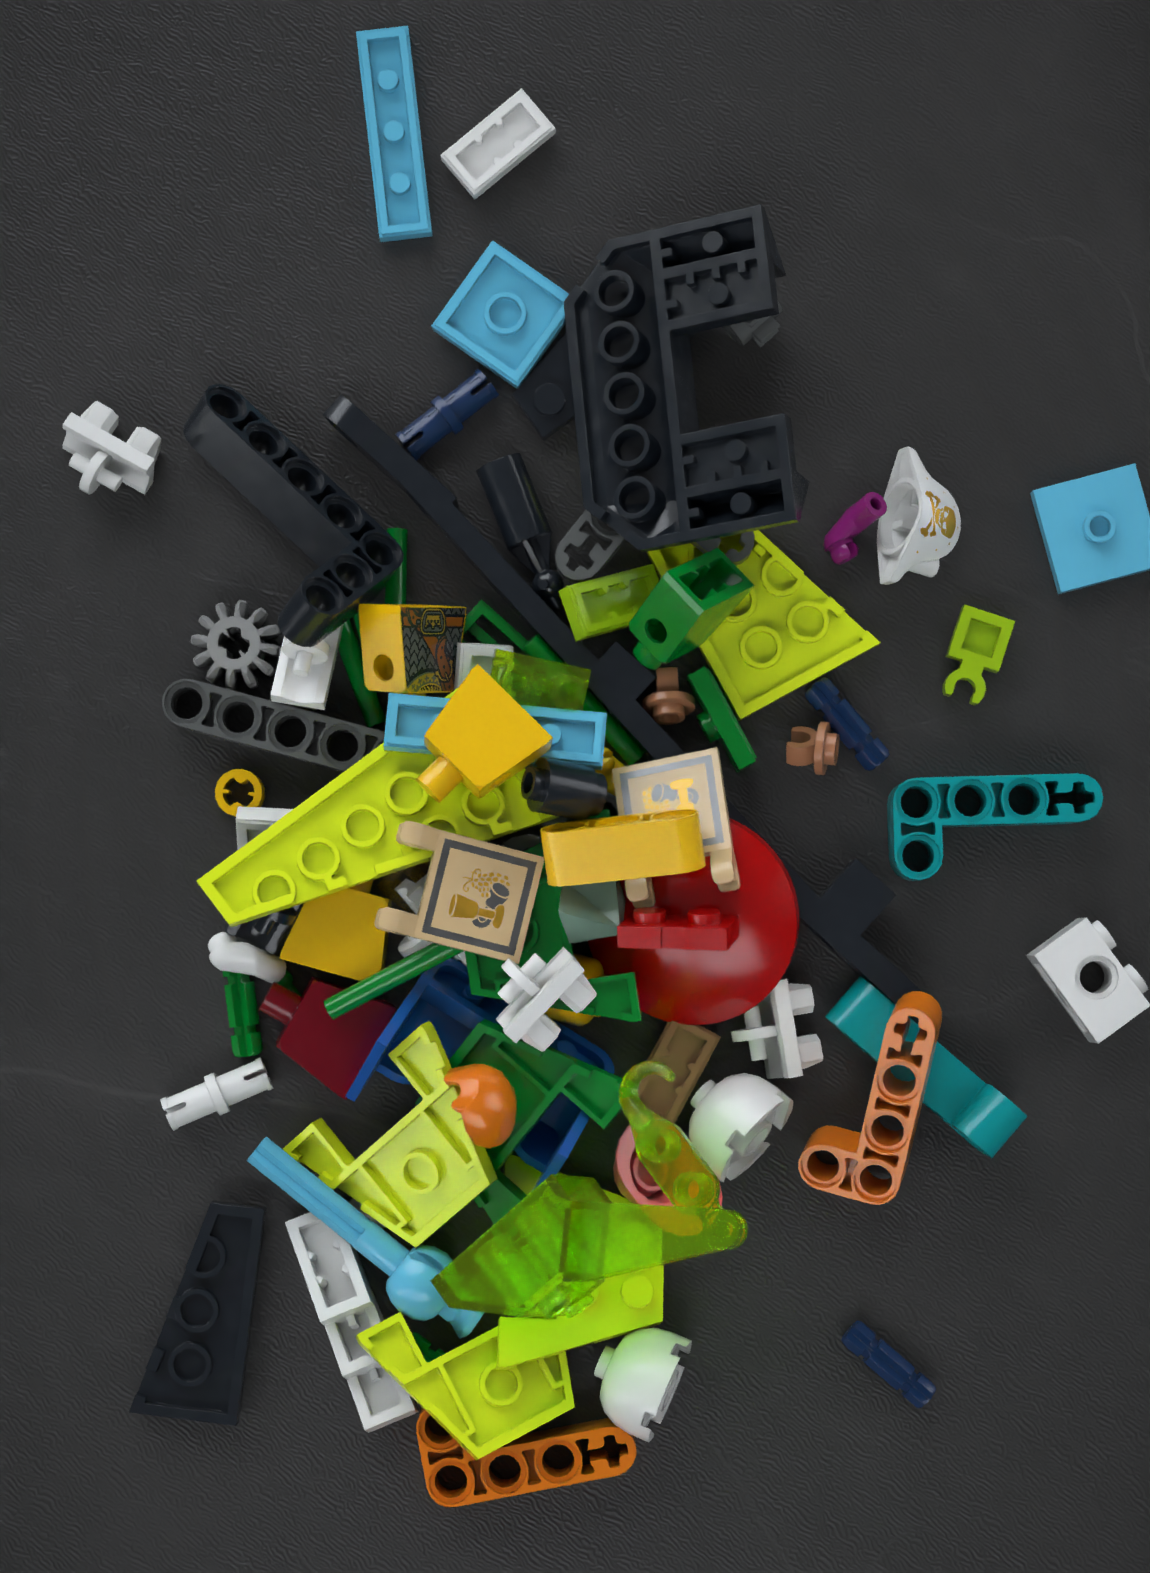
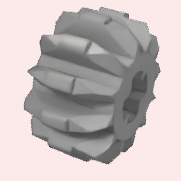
[191,600,281,691]

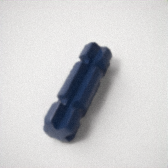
[805,677,890,771]
[841,1320,936,1408]

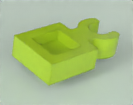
[942,604,1015,706]

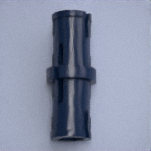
[395,369,499,461]

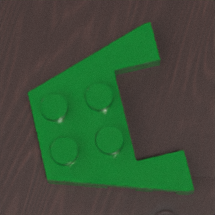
[465,809,642,1022]
[415,1019,639,1248]

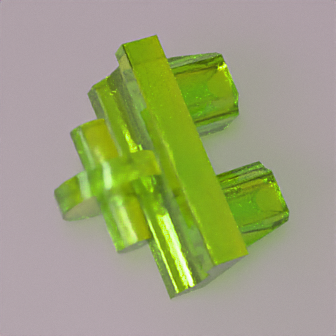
[490,649,591,711]

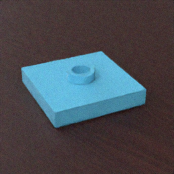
[431,240,569,389]
[1030,463,1150,595]

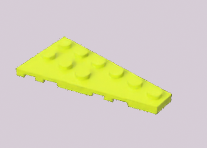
[197,687,559,927]

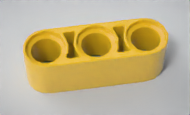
[540,809,706,887]

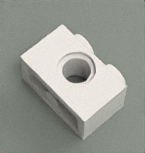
[1026,917,1150,1044]

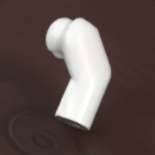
[208,932,286,983]

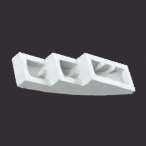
[285,1212,418,1433]

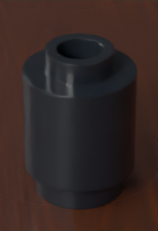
[521,757,607,820]

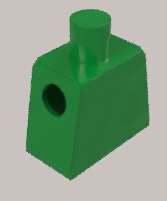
[629,548,755,670]

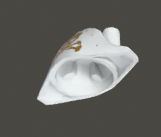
[877,446,961,585]

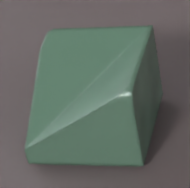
[558,881,626,943]

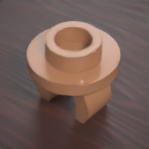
[641,667,695,725]
[786,721,840,775]

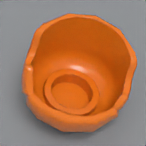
[444,1064,517,1149]

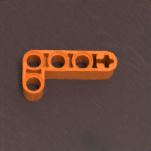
[798,991,942,1205]
[416,1408,636,1507]

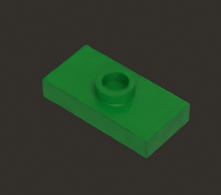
[686,666,757,773]

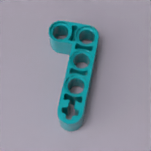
[887,773,1103,881]
[825,976,1027,1159]

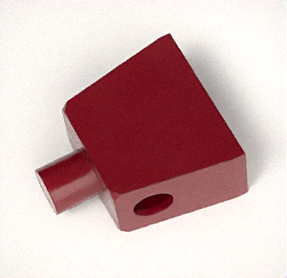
[258,976,396,1100]

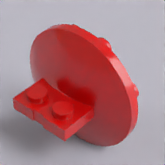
[588,818,799,1025]

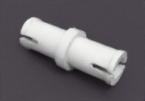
[160,1057,274,1131]

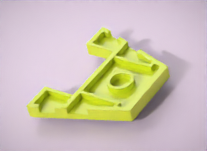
[283,1020,498,1248]
[496,1155,665,1370]
[355,1237,575,1461]

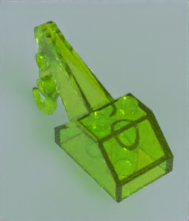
[430,1060,748,1319]

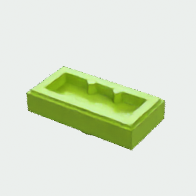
[558,564,659,642]

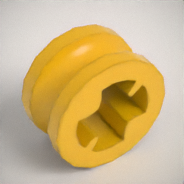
[215,769,265,817]

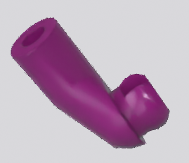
[823,492,887,565]

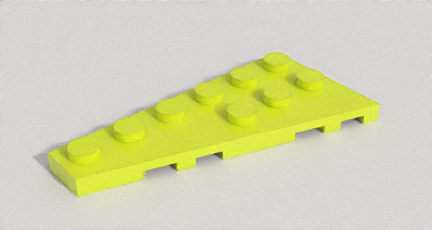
[646,530,881,721]

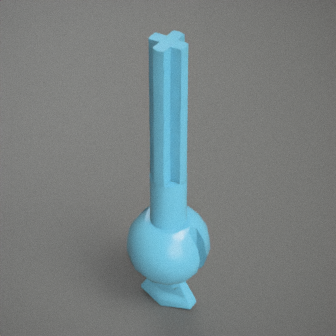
[246,1137,487,1339]

